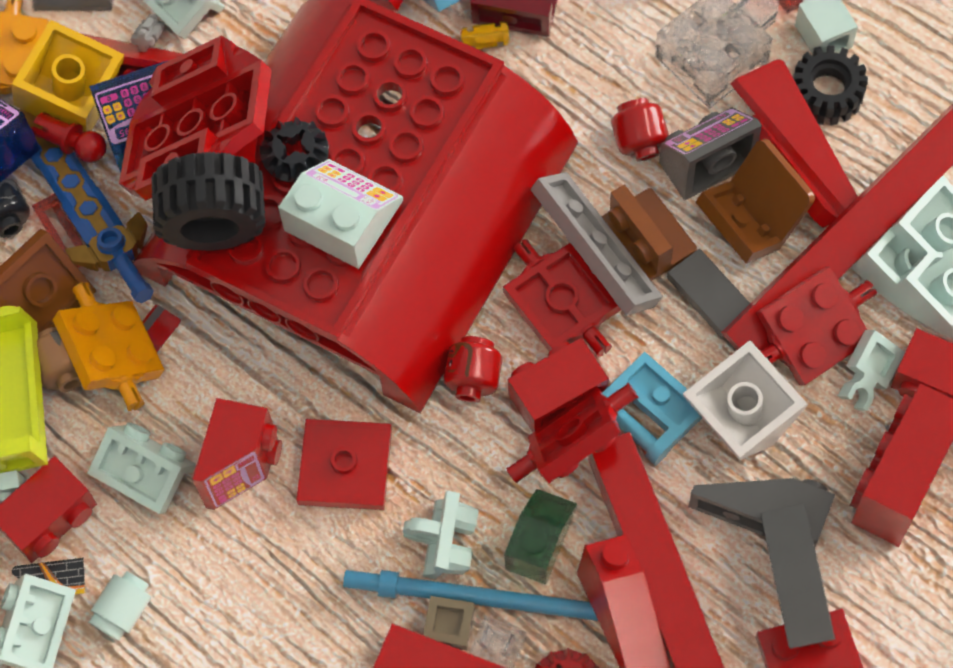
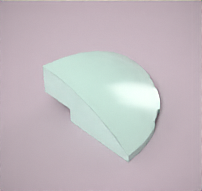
[851,175,953,339]

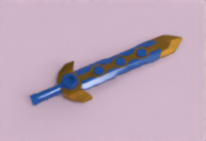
[14,109,154,304]

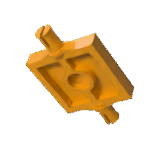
[0,0,49,96]
[53,282,165,411]

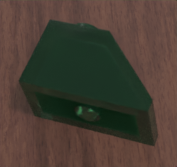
[504,489,577,585]

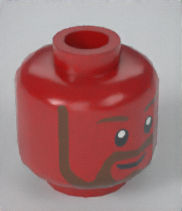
[443,336,503,403]

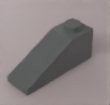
[688,478,835,547]

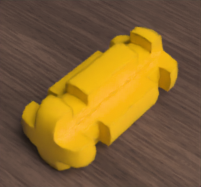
[460,22,510,49]

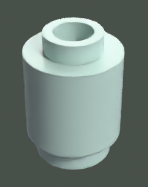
[88,571,152,641]

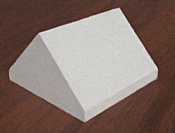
[683,340,808,460]

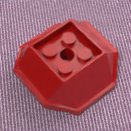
[119,35,272,201]

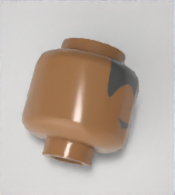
[37,327,81,392]

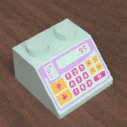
[278,159,403,269]

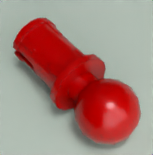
[32,112,107,163]

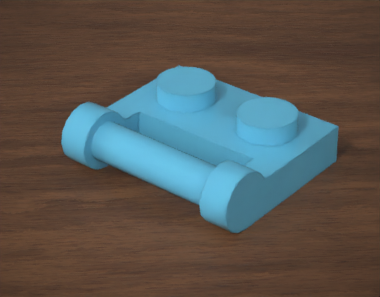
[602,352,702,465]

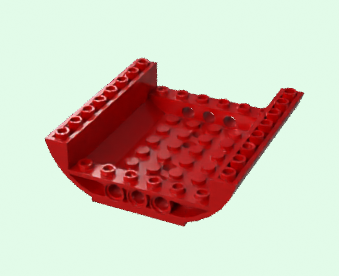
[133,0,578,414]

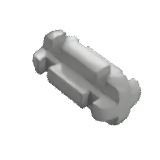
[131,14,165,52]

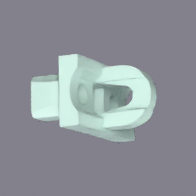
[403,490,479,579]

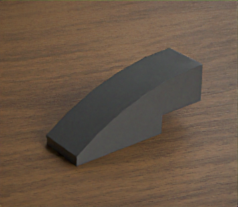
[761,503,835,649]

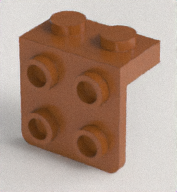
[695,139,815,264]

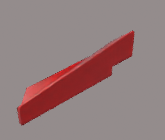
[730,59,858,228]

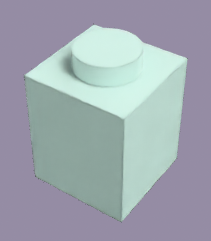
[795,0,858,55]

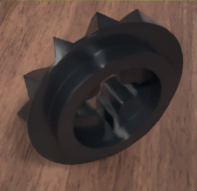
[259,117,329,182]

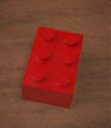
[849,383,953,547]

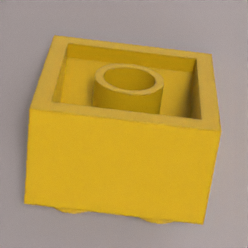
[12,19,124,132]

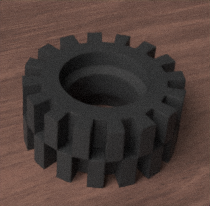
[793,45,868,125]

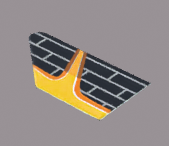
[12,558,85,595]

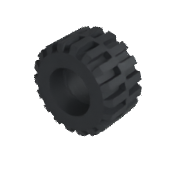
[152,152,266,251]

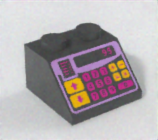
[659,107,762,201]

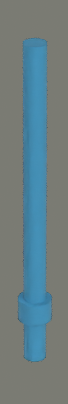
[343,570,598,621]

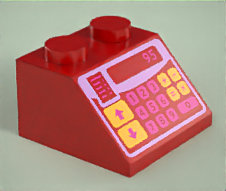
[192,398,282,510]

